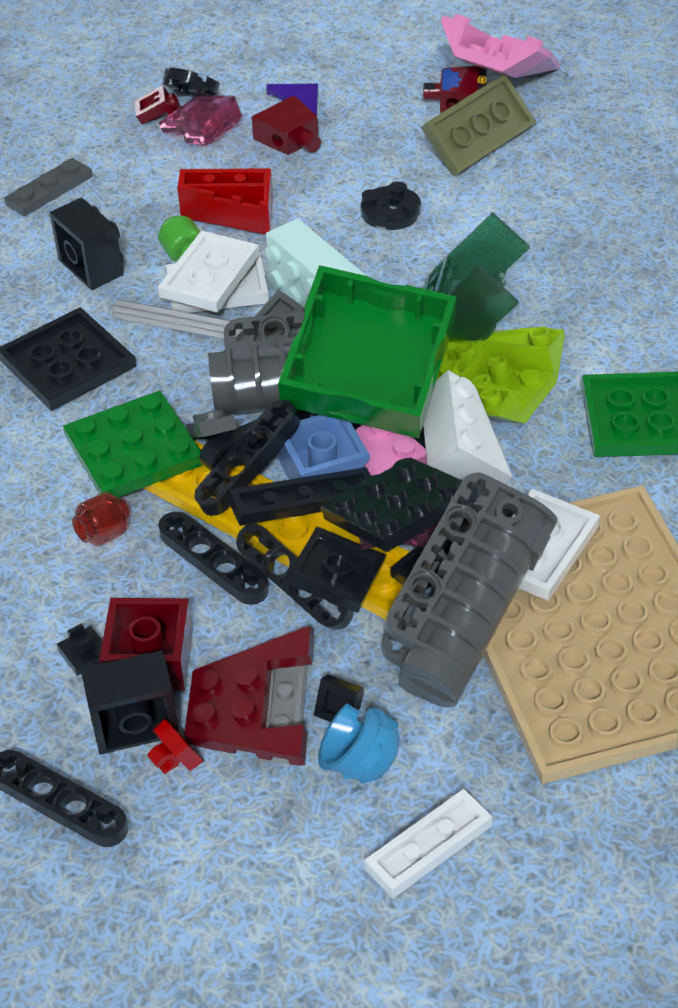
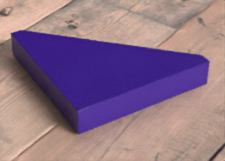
[266,83,318,116]

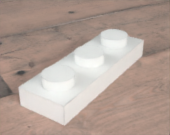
[364,789,493,899]

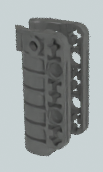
[208,311,305,415]
[381,473,558,708]

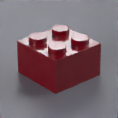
[99,597,193,691]

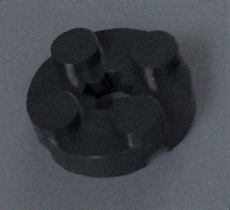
[162,67,220,101]
[360,181,421,230]

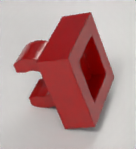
[147,719,204,774]

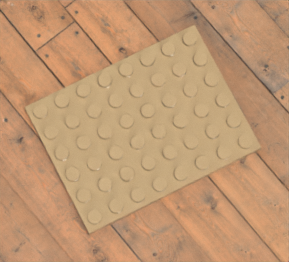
[483,485,678,785]

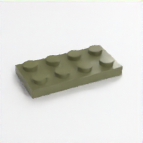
[421,74,537,176]

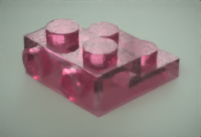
[159,95,242,146]

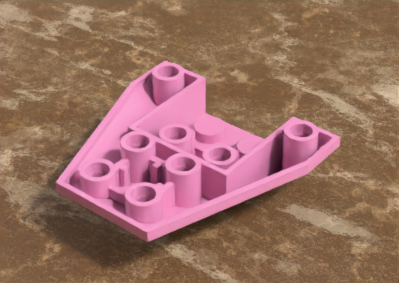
[441,14,561,78]

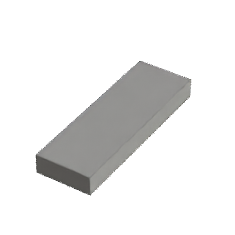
[258,665,308,764]

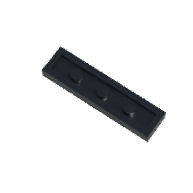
[227,467,371,526]

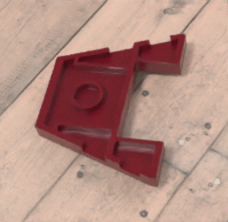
[184,627,314,766]

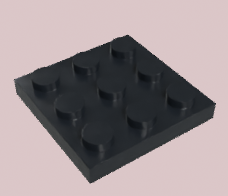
[0,307,136,411]
[321,457,479,552]

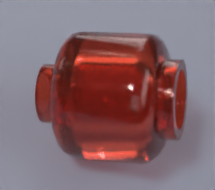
[72,492,129,546]

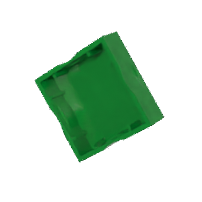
[278,265,457,438]

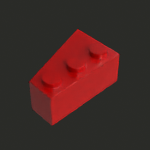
[177,168,273,234]

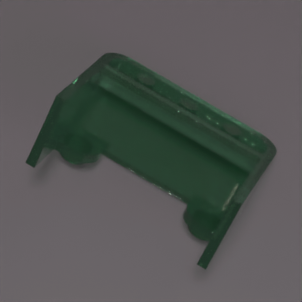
[423,212,530,341]

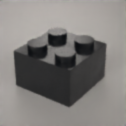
[49,197,124,291]
[81,650,179,755]

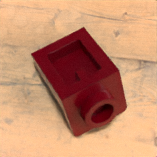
[134,85,181,125]

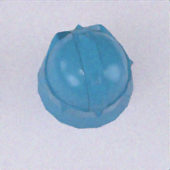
[318,703,400,784]

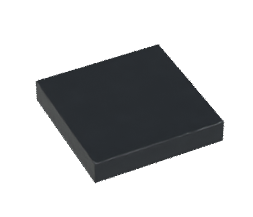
[286,526,387,613]

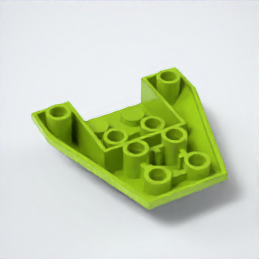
[437,326,565,424]

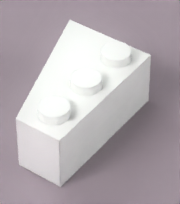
[423,370,512,496]

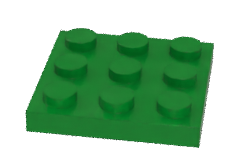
[581,371,678,457]
[63,390,202,503]

